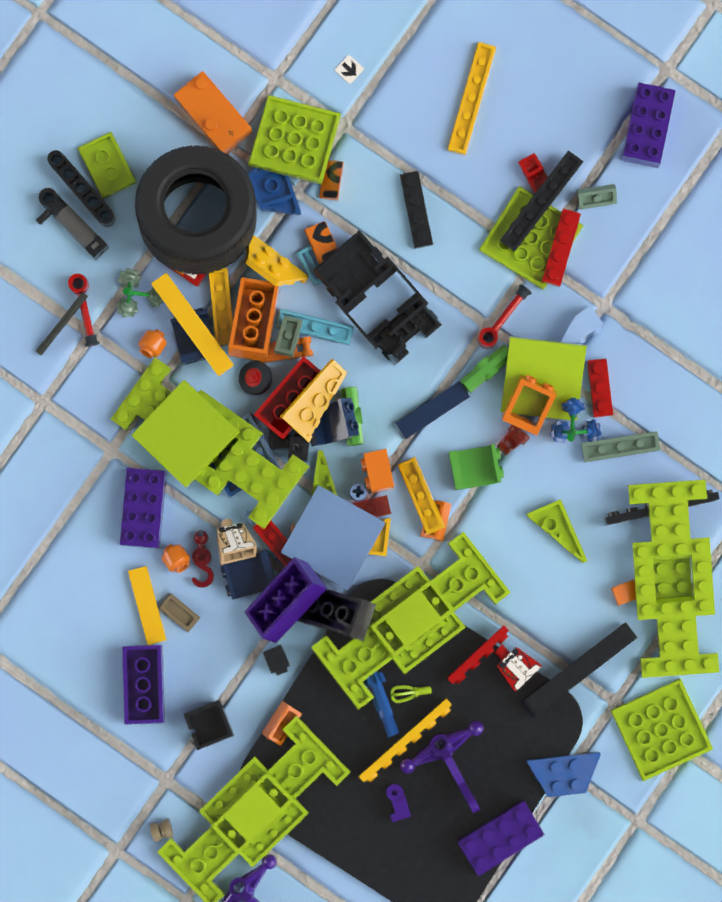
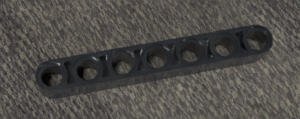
[521,622,638,718]

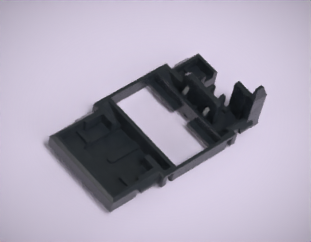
[312,230,442,366]

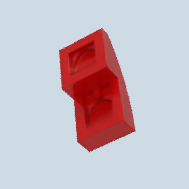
[518,153,547,194]

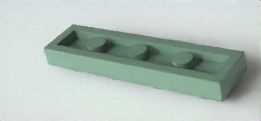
[581,431,660,463]

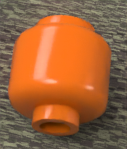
[138,329,167,358]
[161,544,190,573]

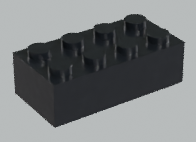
[297,589,376,642]

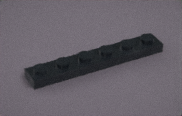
[499,150,584,253]
[604,490,720,526]

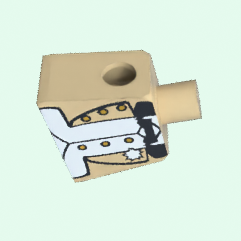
[217,519,257,565]

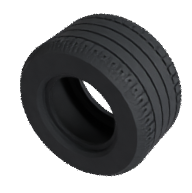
[135,145,257,275]

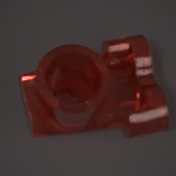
[497,425,530,456]

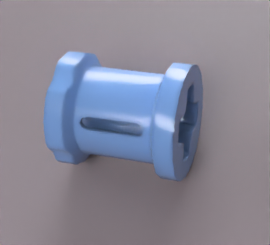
[350,483,367,502]

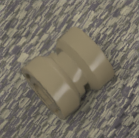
[150,818,174,842]

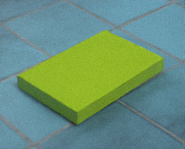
[78,132,137,199]

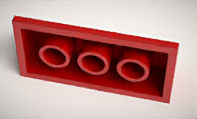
[253,356,321,439]

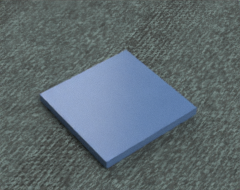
[281,485,385,590]

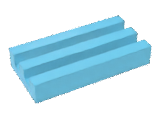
[296,245,322,287]

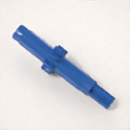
[363,671,399,737]

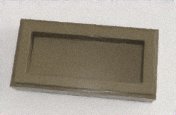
[159,593,201,633]

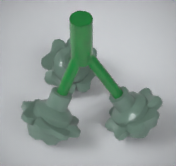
[116,268,163,317]

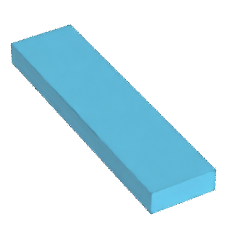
[276,309,354,346]

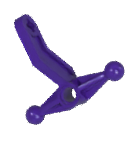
[400,721,483,813]
[222,854,277,902]

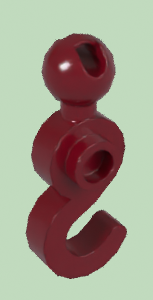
[192,530,214,588]

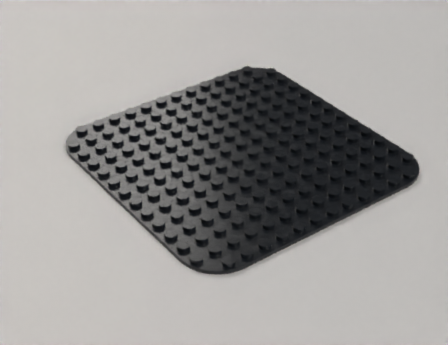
[240,579,583,902]

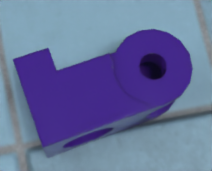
[386,784,411,822]

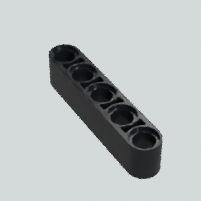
[47,150,116,227]

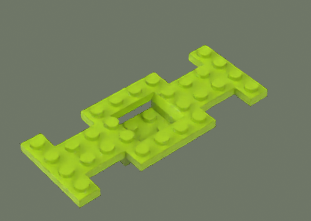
[111,357,309,529]
[628,479,719,678]
[311,532,511,710]
[157,716,351,902]

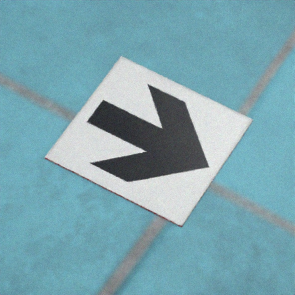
[335,55,364,84]

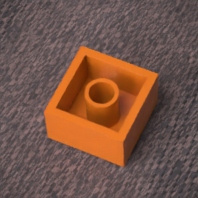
[361,449,394,494]

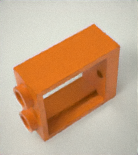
[502,375,557,435]

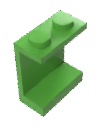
[449,444,504,491]

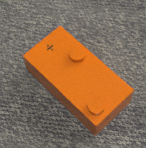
[174,71,252,154]
[228,277,279,362]

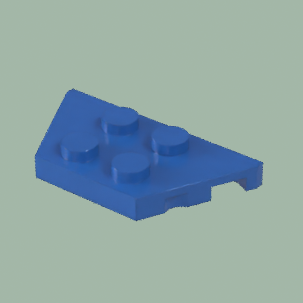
[248,168,301,215]
[526,752,601,797]

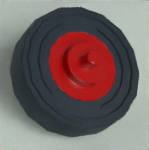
[239,361,272,395]

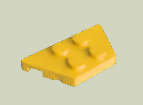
[245,235,309,286]

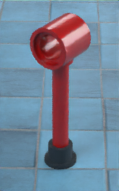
[68,273,100,347]
[478,284,532,349]

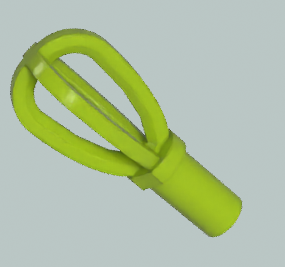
[390,686,432,703]

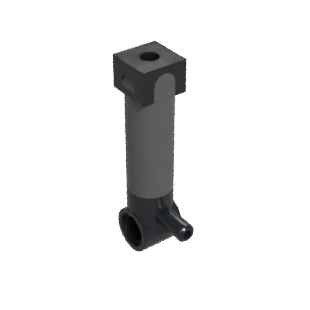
[36,188,109,261]

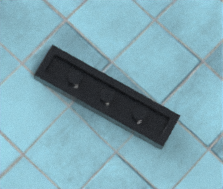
[400,171,433,249]

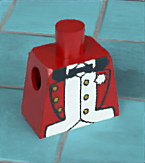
[494,644,542,692]

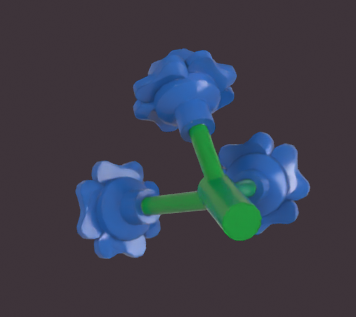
[550,397,602,443]

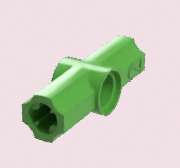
[460,344,508,393]
[340,387,364,446]

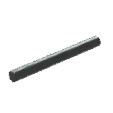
[36,292,88,356]

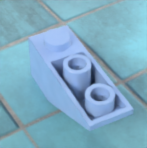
[561,306,604,344]

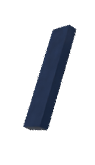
[396,381,470,439]

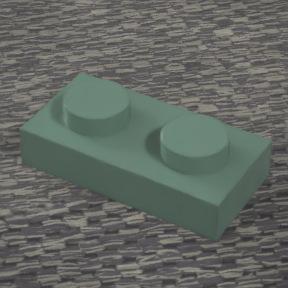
[577,184,617,210]
[274,316,303,357]

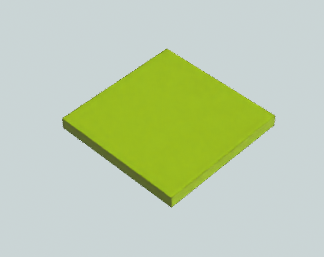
[248,95,341,185]
[479,186,584,290]
[501,336,587,421]
[131,380,239,488]
[610,678,713,781]

